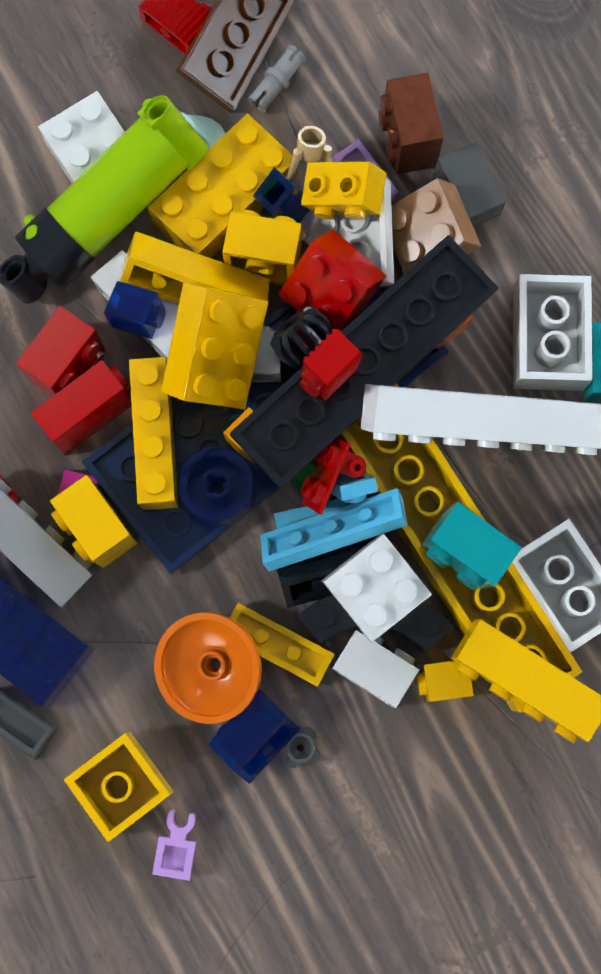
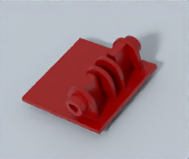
[301,438,367,515]

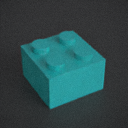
[421,502,522,590]

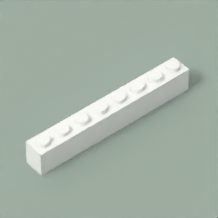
[361,384,601,455]

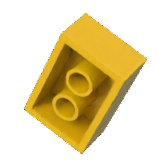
[161,282,269,409]

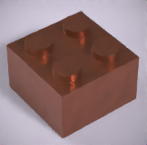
[378,72,444,174]

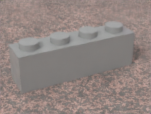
[0,478,93,607]

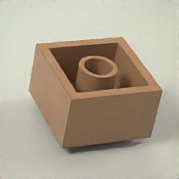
[391,178,482,274]

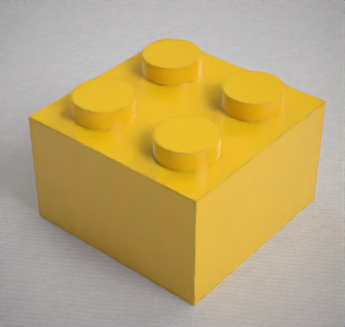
[222,210,302,286]
[50,475,138,568]
[64,732,174,842]

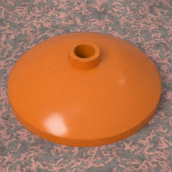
[154,612,262,724]

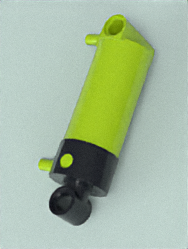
[0,95,207,304]

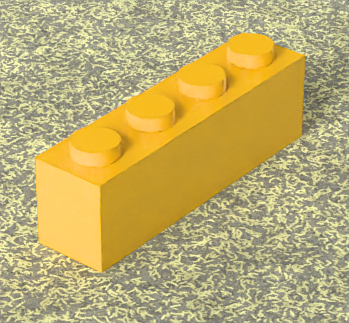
[119,231,270,305]
[129,357,179,510]
[451,619,601,744]

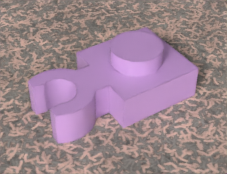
[152,810,197,881]

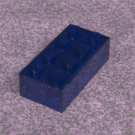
[0,575,95,707]

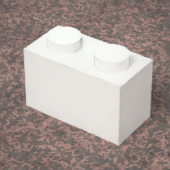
[332,630,419,708]

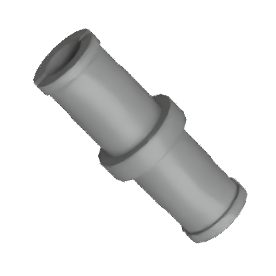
[248,45,306,113]

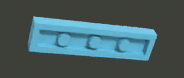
[260,488,408,572]

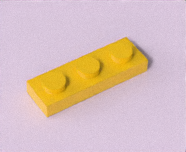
[230,603,335,687]

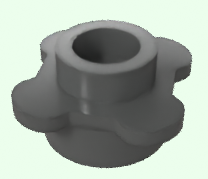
[280,727,321,768]

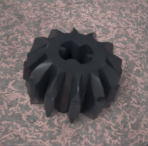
[270,306,333,368]

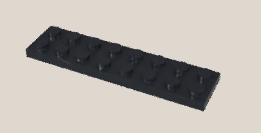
[230,235,499,490]

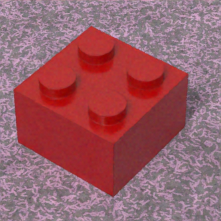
[279,229,387,332]
[16,306,106,396]

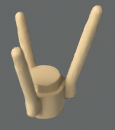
[277,126,332,205]

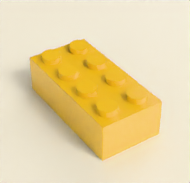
[148,113,297,258]

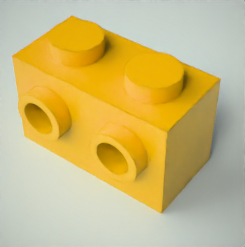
[301,162,387,220]

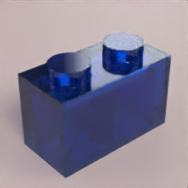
[208,689,301,784]

